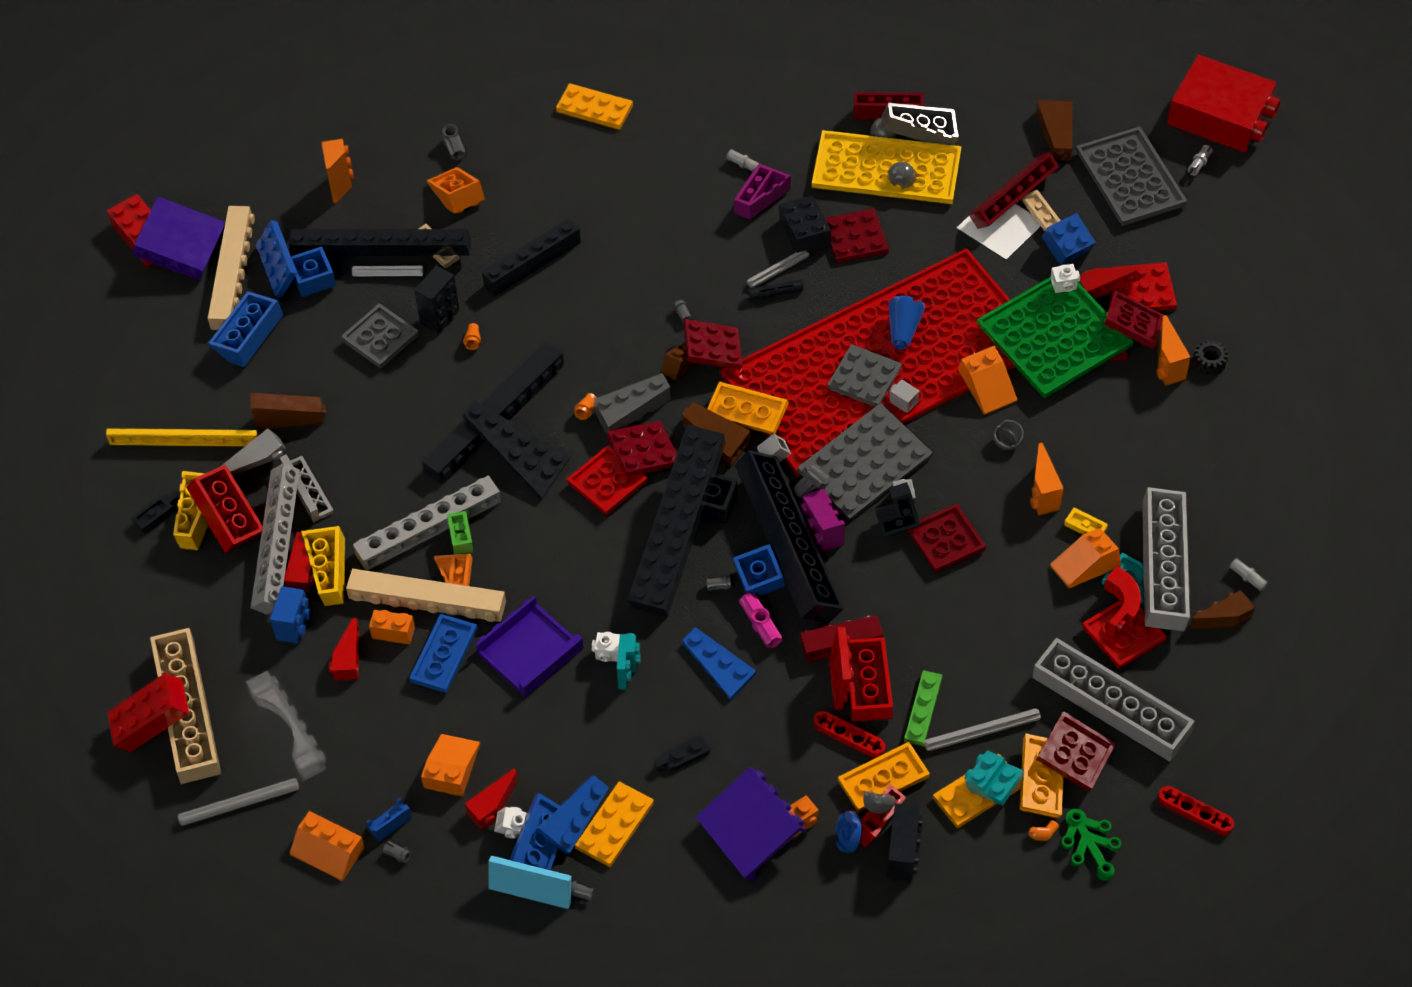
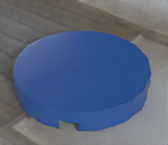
[835,811,861,853]

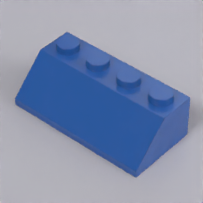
[208,291,283,367]

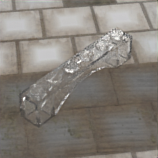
[246,671,326,781]

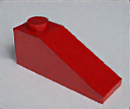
[1080,267,1140,300]
[284,532,315,593]
[329,618,359,681]
[465,768,518,830]
[859,784,906,848]

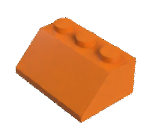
[322,139,354,203]
[290,811,365,881]

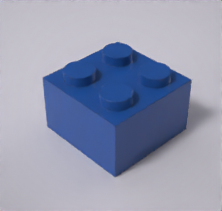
[1042,213,1096,266]
[291,247,336,297]
[733,544,785,597]
[270,586,311,644]

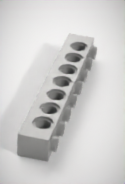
[251,463,300,614]
[353,476,501,571]

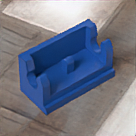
[366,798,412,842]

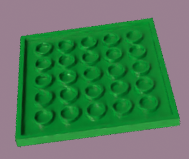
[976,277,1134,398]

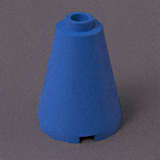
[888,296,925,350]

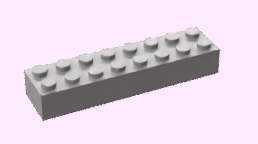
[1142,487,1190,631]
[1032,638,1195,762]

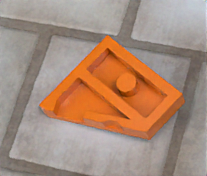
[434,554,472,586]

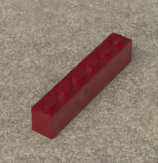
[968,152,1059,229]

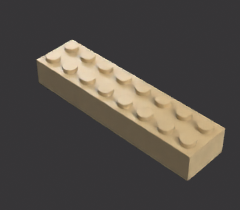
[150,628,221,784]

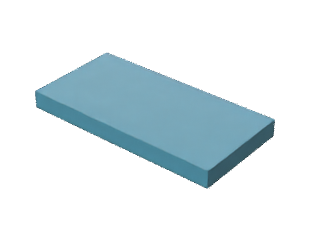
[489,856,572,909]

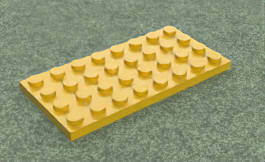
[812,130,961,204]

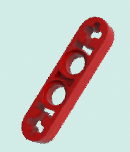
[814,711,885,758]
[1158,786,1234,836]

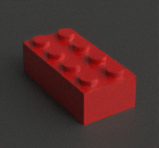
[106,194,154,267]
[186,464,263,553]
[848,637,893,722]
[107,673,189,752]

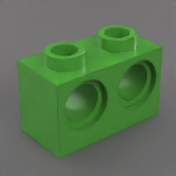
[447,511,474,556]

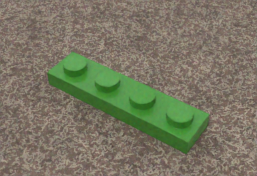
[904,670,943,747]

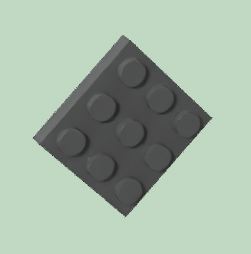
[341,303,419,369]
[827,344,902,407]

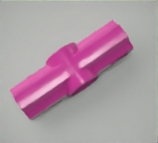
[739,592,782,648]

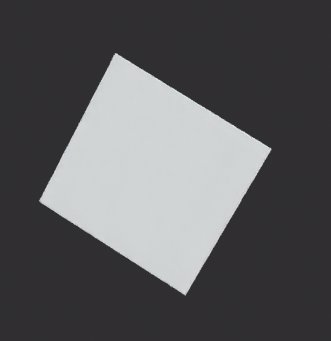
[957,204,1040,259]

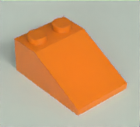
[427,167,485,213]
[1157,315,1190,386]
[958,346,1017,415]
[1030,443,1064,515]
[1050,528,1121,588]
[421,734,480,796]

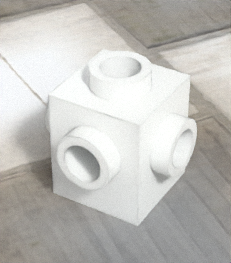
[1050,264,1080,293]
[592,632,620,662]
[494,807,528,839]

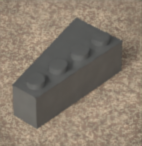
[881,103,959,145]
[594,373,671,434]

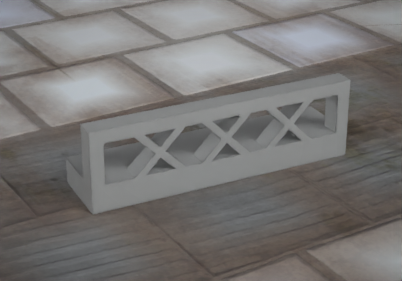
[279,454,334,523]

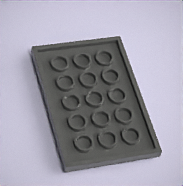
[1076,126,1187,226]
[797,403,933,522]

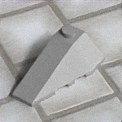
[220,429,286,476]

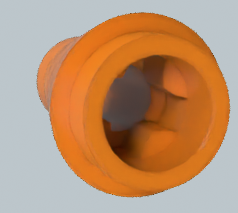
[463,323,481,350]
[574,393,596,420]

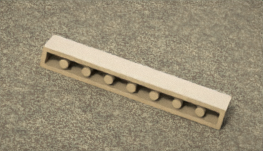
[208,206,255,330]
[346,569,506,622]

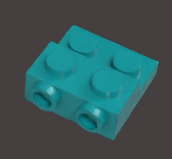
[617,633,641,690]
[965,750,1024,806]

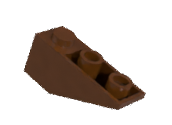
[660,342,694,381]
[1190,590,1255,629]

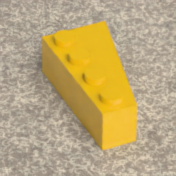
[173,471,208,550]
[301,526,345,606]

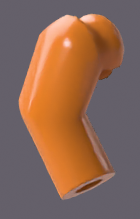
[1028,820,1059,841]

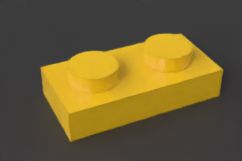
[1064,508,1108,534]

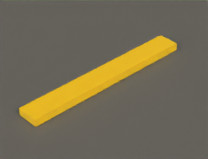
[106,429,258,446]

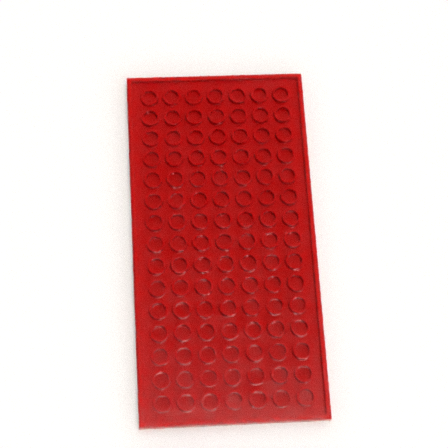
[719,249,1015,478]

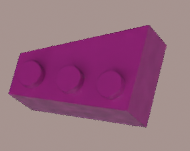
[734,163,791,219]
[800,489,845,551]

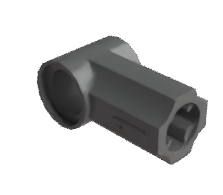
[442,124,466,161]
[794,463,829,498]

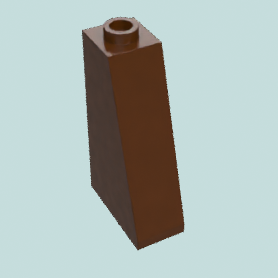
[1036,100,1073,160]
[250,393,327,430]
[682,402,751,468]

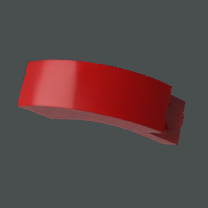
[1104,566,1141,637]

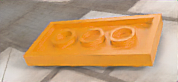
[556,83,633,130]
[707,382,789,435]
[1020,734,1063,818]
[838,742,930,813]
[933,754,1021,829]
[575,781,654,868]

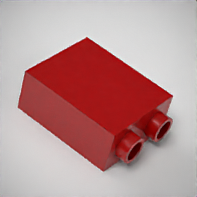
[1167,54,1281,153]

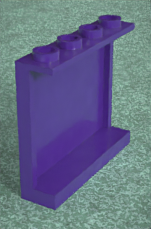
[133,196,226,280]
[476,596,584,698]
[696,767,807,882]

